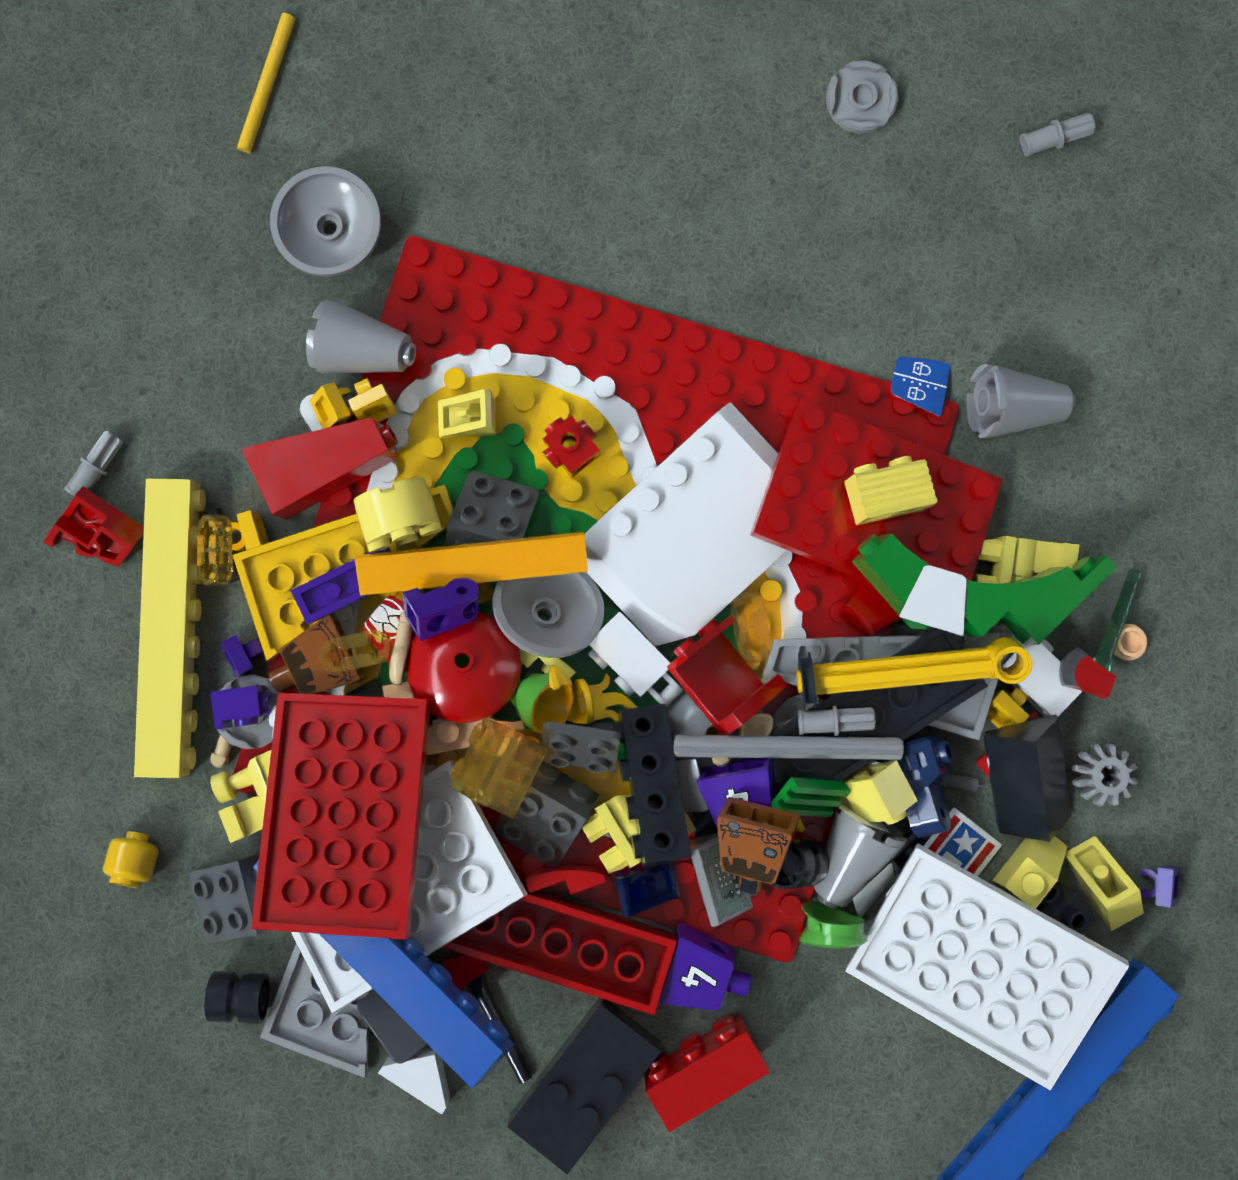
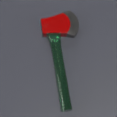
[1059,569,1143,699]

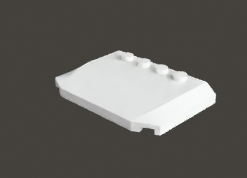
[585,402,787,647]

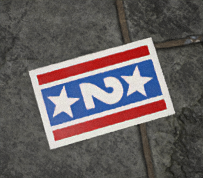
[885,808,1002,897]

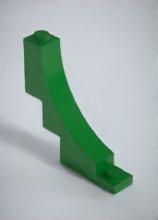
[852,534,1117,645]

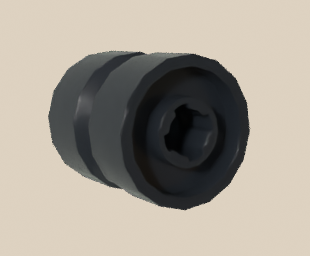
[771,838,830,890]
[204,971,270,1024]

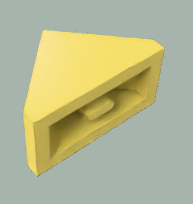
[438,389,496,438]

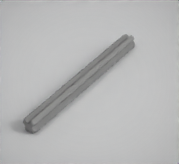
[674,735,904,760]

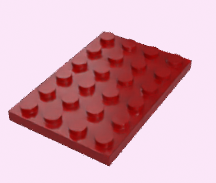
[750,397,1003,583]
[251,693,430,939]

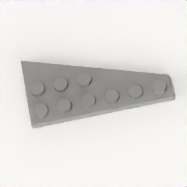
[762,632,1013,740]
[260,943,371,1078]

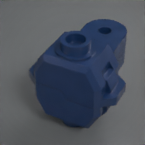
[873,735,954,838]

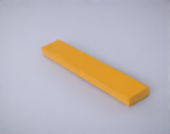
[355,532,588,595]

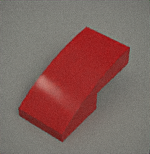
[525,865,607,895]

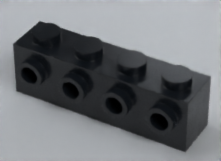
[613,704,692,867]

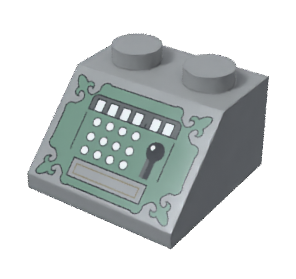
[689,832,757,927]

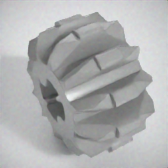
[1071,743,1139,806]

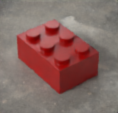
[644,1013,770,1132]

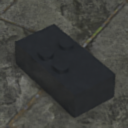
[507,998,661,1175]

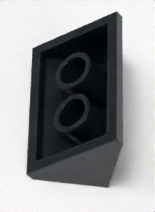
[983,714,1071,842]

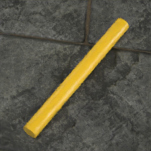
[237,13,296,154]

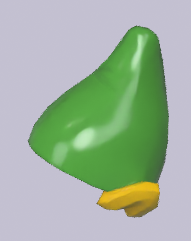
[510,665,574,734]

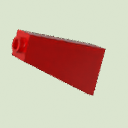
[242,418,399,520]

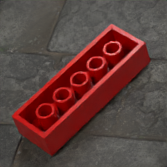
[442,884,677,1015]

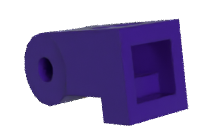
[403,578,479,641]

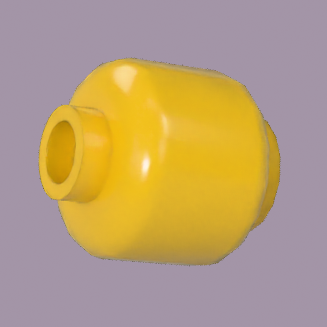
[103,831,159,888]

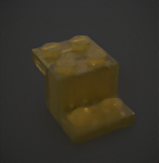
[449,717,549,819]

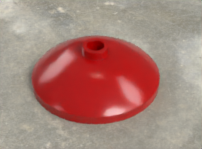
[406,612,521,724]

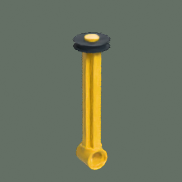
[796,637,1033,710]

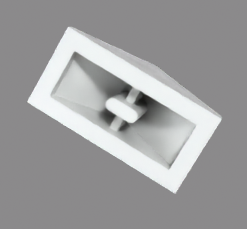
[378,1047,450,1114]

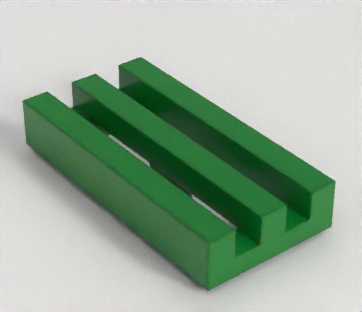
[771,777,851,817]

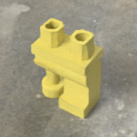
[972,536,1080,584]
[210,750,271,843]
[582,794,696,873]

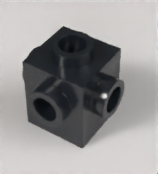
[1036,881,1096,934]

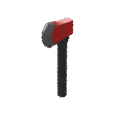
[434,954,532,1084]

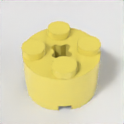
[354,477,443,553]

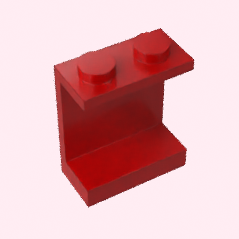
[666,615,788,735]

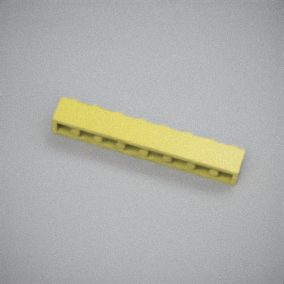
[134,479,206,778]

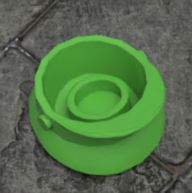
[799,901,867,949]

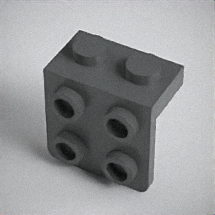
[446,471,538,546]
[541,721,621,773]
[494,757,600,867]
[190,852,268,943]
[357,957,437,1064]

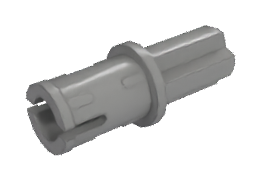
[1019,113,1096,157]
[64,431,123,496]
[798,705,876,736]

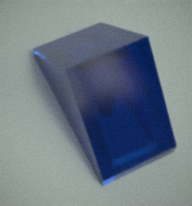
[616,862,680,917]

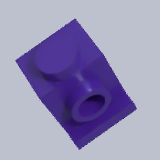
[211,685,274,730]

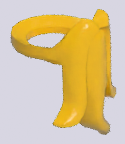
[566,673,638,724]

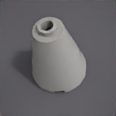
[306,299,416,374]
[967,364,1076,438]
[814,807,907,909]

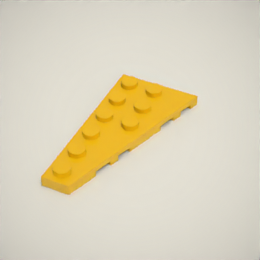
[233,484,454,661]

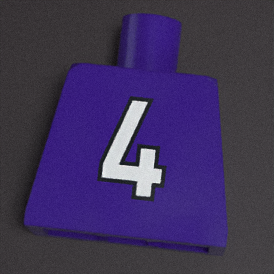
[696,758,776,828]
[659,922,751,1011]

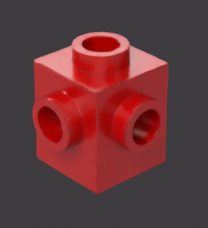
[542,415,600,478]

